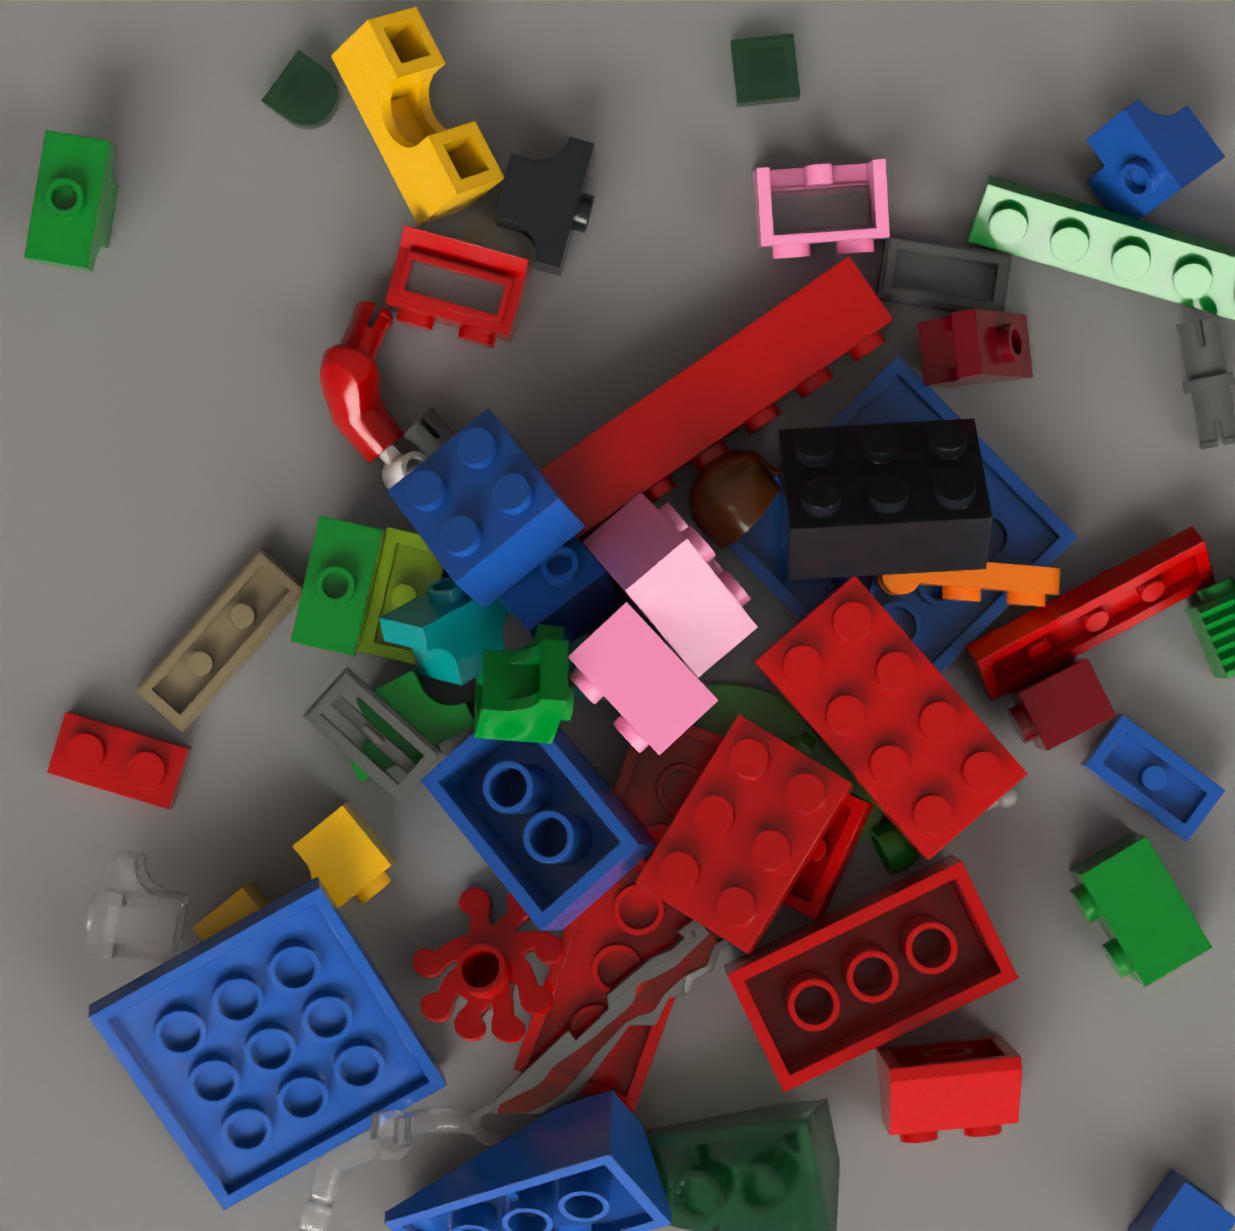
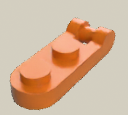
[875,562,1061,607]

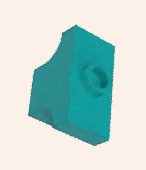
[379,577,509,685]

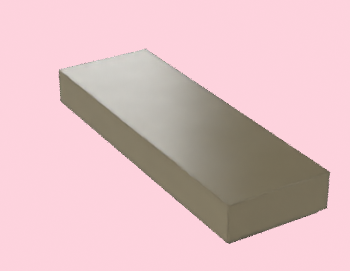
[134,547,304,732]

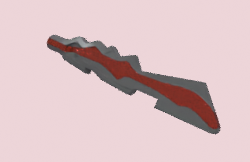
[493,918,731,1114]

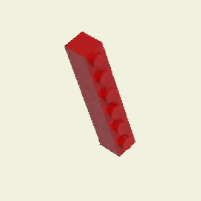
[541,256,893,540]

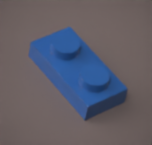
[1080,714,1225,842]

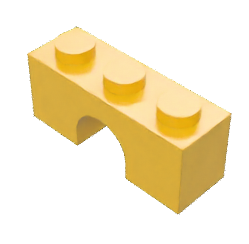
[331,6,504,226]
[192,801,396,941]

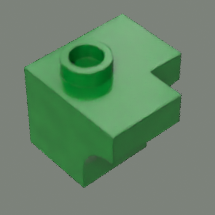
[474,624,574,744]

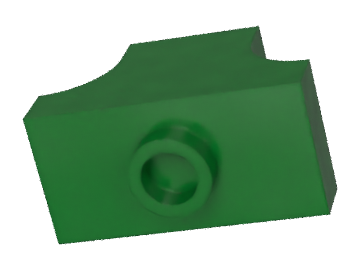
[24,130,119,272]
[290,515,385,656]
[349,669,475,782]

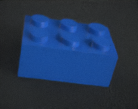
[420,726,657,931]

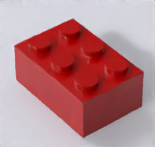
[635,714,853,954]

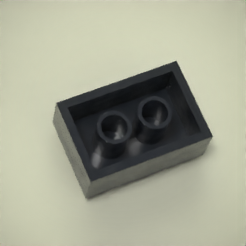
[777,418,992,580]

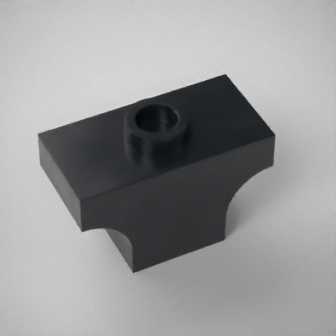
[494,137,595,277]

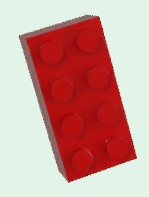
[751,577,1028,860]
[724,854,1019,1092]

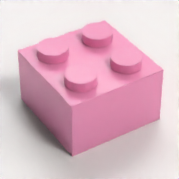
[582,492,758,678]
[568,602,718,755]

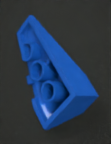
[384,1090,672,1231]

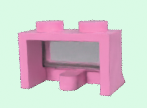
[752,159,890,259]

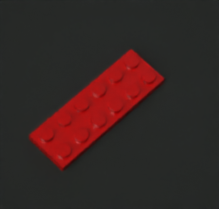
[514,725,725,1113]

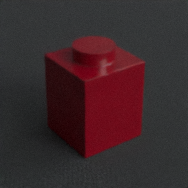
[1007,658,1116,751]

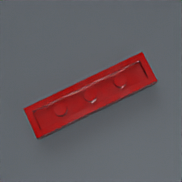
[966,526,1215,701]

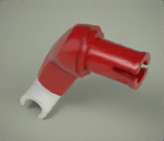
[320,301,427,489]

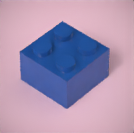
[387,408,586,609]

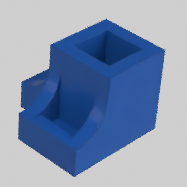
[1086,99,1225,220]
[498,536,620,644]

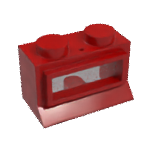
[385,225,531,348]

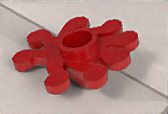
[412,887,565,1044]

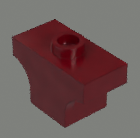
[917,309,1033,388]

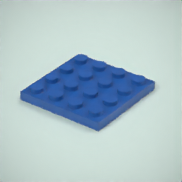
[727,356,1078,673]
[88,877,447,1210]

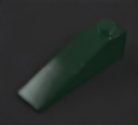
[645,1098,840,1231]

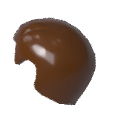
[689,449,780,548]

